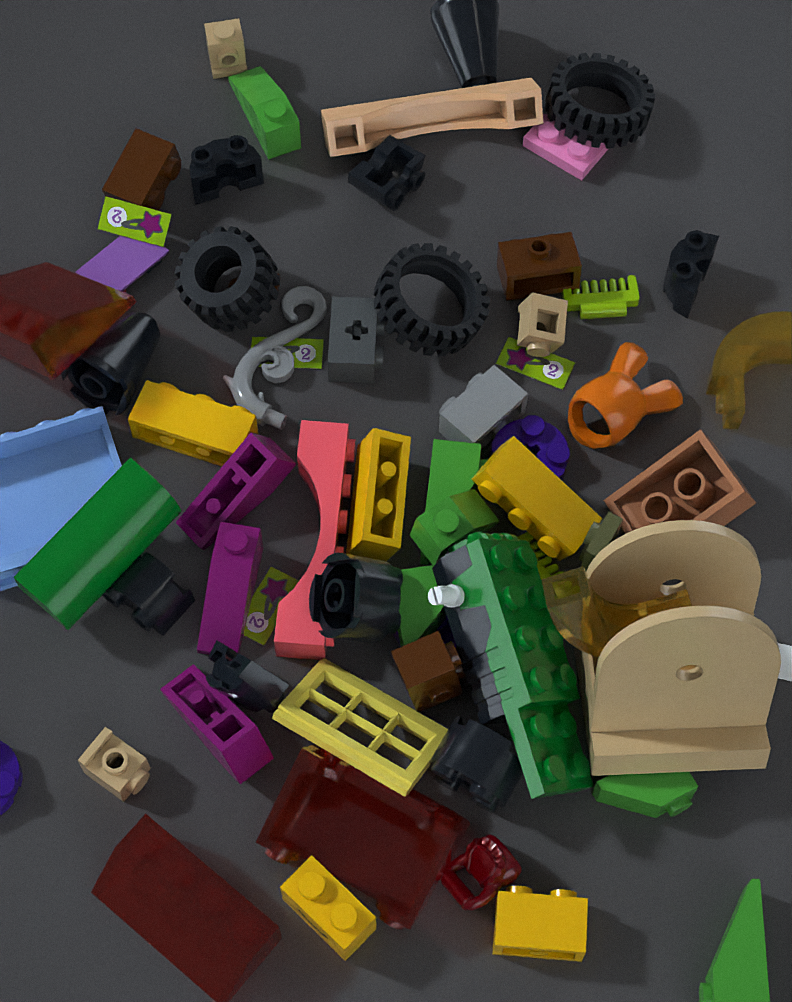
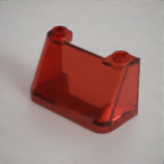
[256,744,470,930]

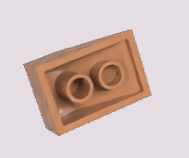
[603,429,756,534]

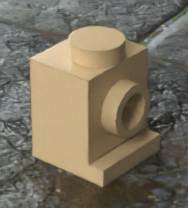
[204,18,247,79]
[517,293,568,357]
[78,727,151,802]

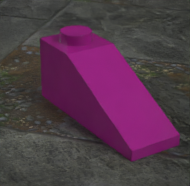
[175,432,297,550]
[197,522,264,655]
[160,664,274,784]

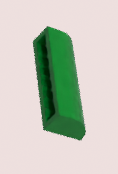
[14,457,182,630]

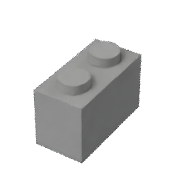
[439,365,528,454]

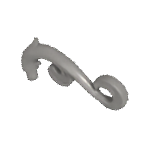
[223,286,327,430]

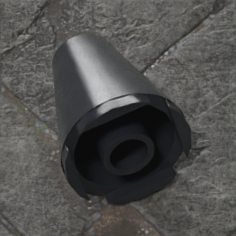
[430,0,500,88]
[60,312,160,415]

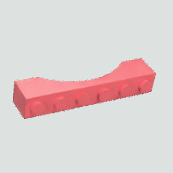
[274,420,356,660]

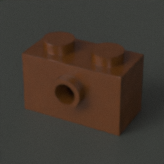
[102,128,182,210]
[497,232,582,301]
[391,631,466,713]

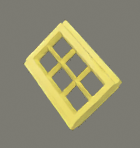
[272,658,448,797]

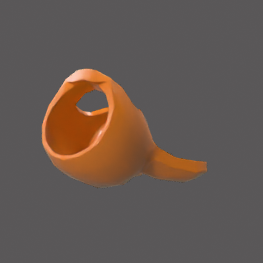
[568,342,683,449]

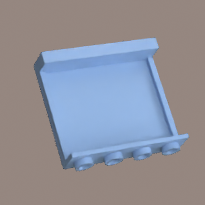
[0,406,122,591]

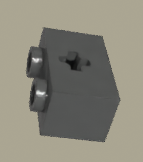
[328,296,385,384]

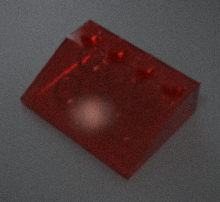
[0,262,137,380]

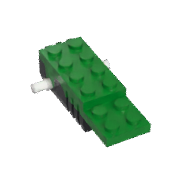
[428,531,594,799]

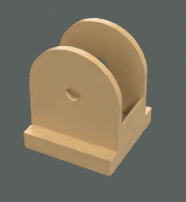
[573,520,781,776]

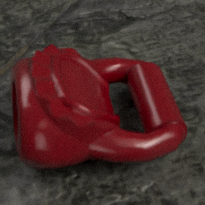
[441,834,522,910]

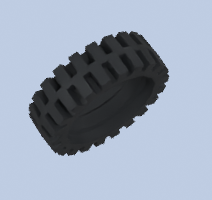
[545,53,655,149]
[373,243,490,357]

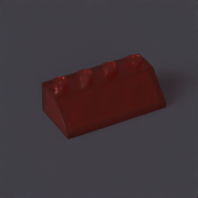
[91,814,282,1002]

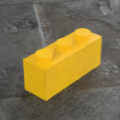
[128,380,259,466]
[346,428,411,561]
[471,436,603,561]

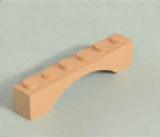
[321,78,544,157]

